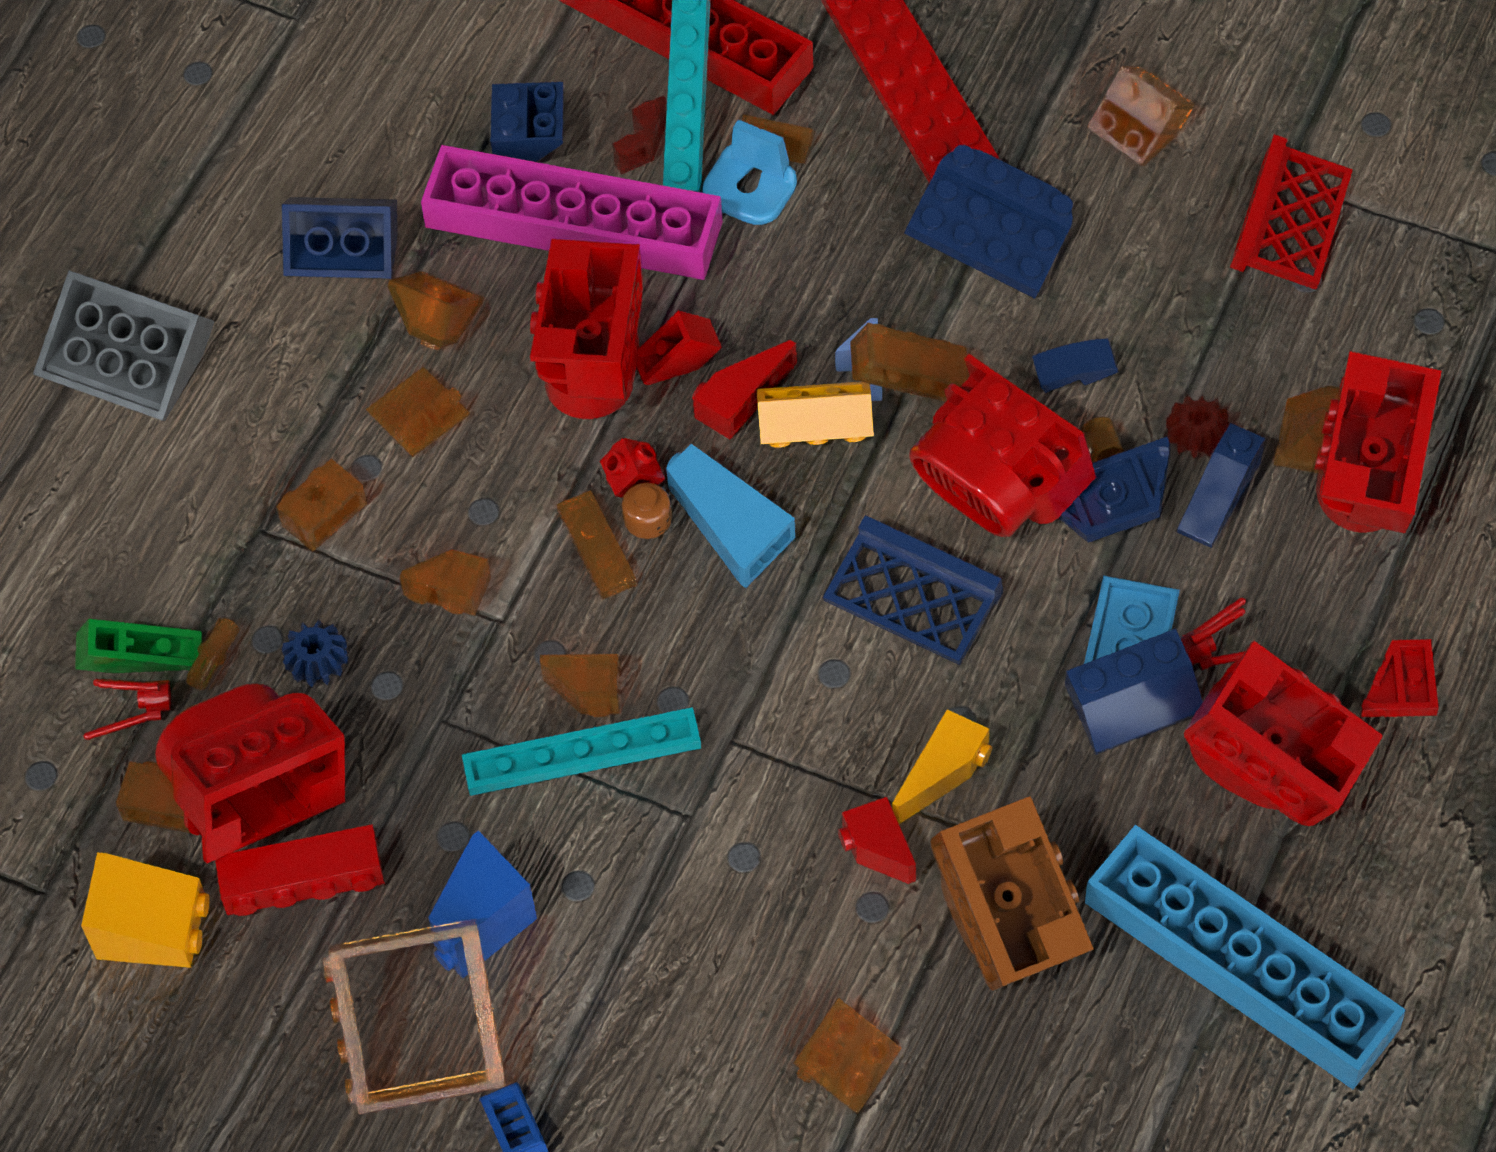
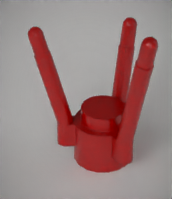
[1180,597,1246,671]
[83,679,171,740]

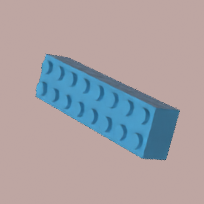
[1085,825,1406,1090]

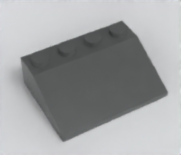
[33,270,215,421]

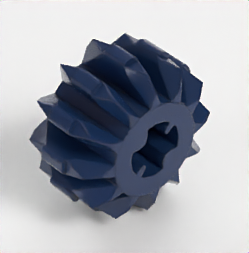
[282,619,348,687]

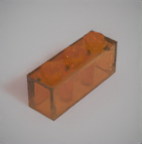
[850,323,969,402]

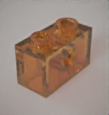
[276,458,367,552]

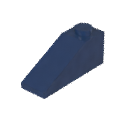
[1177,423,1265,548]

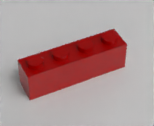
[215,824,385,916]

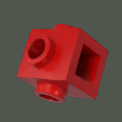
[600,438,665,498]

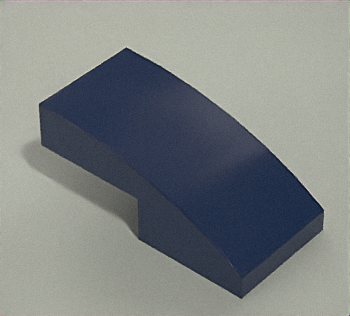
[1032,338,1119,393]

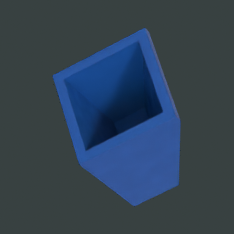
[428,830,537,978]

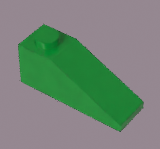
[75,619,202,673]

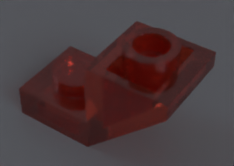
[612,95,667,175]

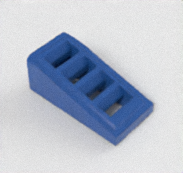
[480,1082,548,1152]

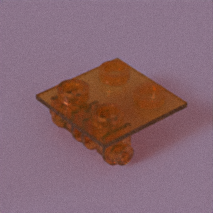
[366,367,470,457]
[793,998,902,1114]

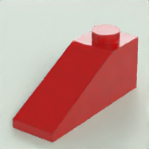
[692,340,797,440]

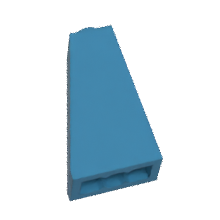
[666,444,796,588]

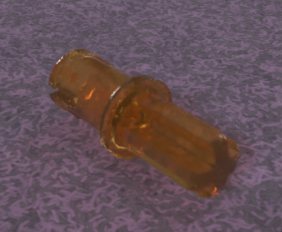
[186,618,240,690]

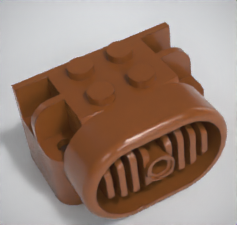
[930,796,1094,991]

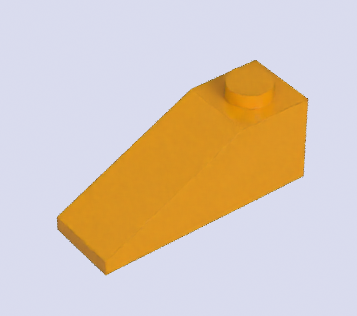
[892,709,992,824]

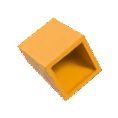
[81,852,210,968]

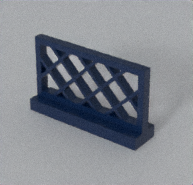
[823,515,1003,665]

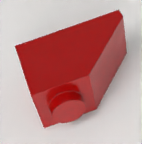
[637,310,722,385]
[838,797,916,884]

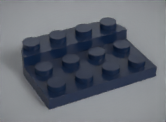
[904,145,1073,299]

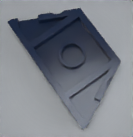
[1059,437,1171,543]

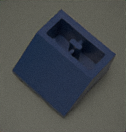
[490,82,564,162]

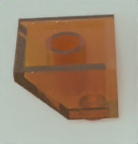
[387,271,484,350]
[1273,385,1339,473]

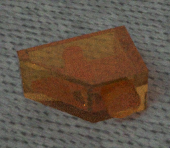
[540,654,621,717]
[116,761,192,834]

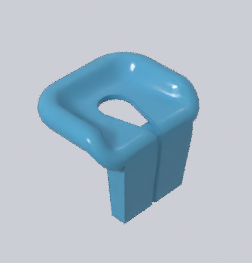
[701,120,797,225]

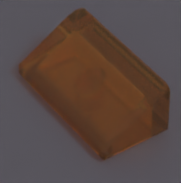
[742,114,816,164]

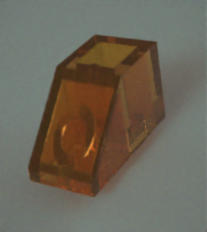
[399,549,491,616]

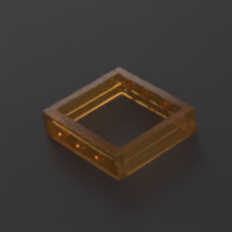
[322,919,506,1114]

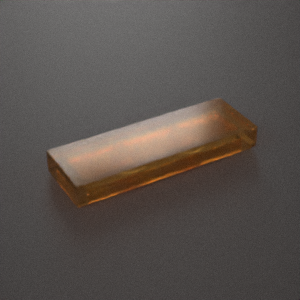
[556,490,637,600]

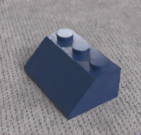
[282,197,398,279]
[1065,628,1203,755]

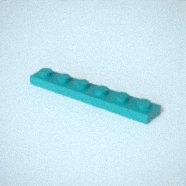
[663,0,710,193]
[462,707,701,796]

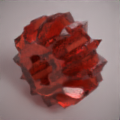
[1166,393,1229,459]

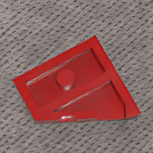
[1360,639,1439,717]

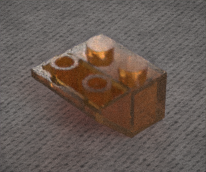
[1087,66,1195,166]

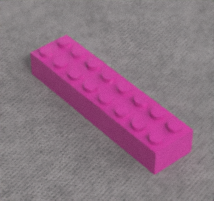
[421,145,723,280]

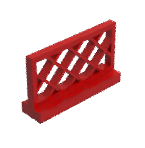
[1229,134,1353,290]

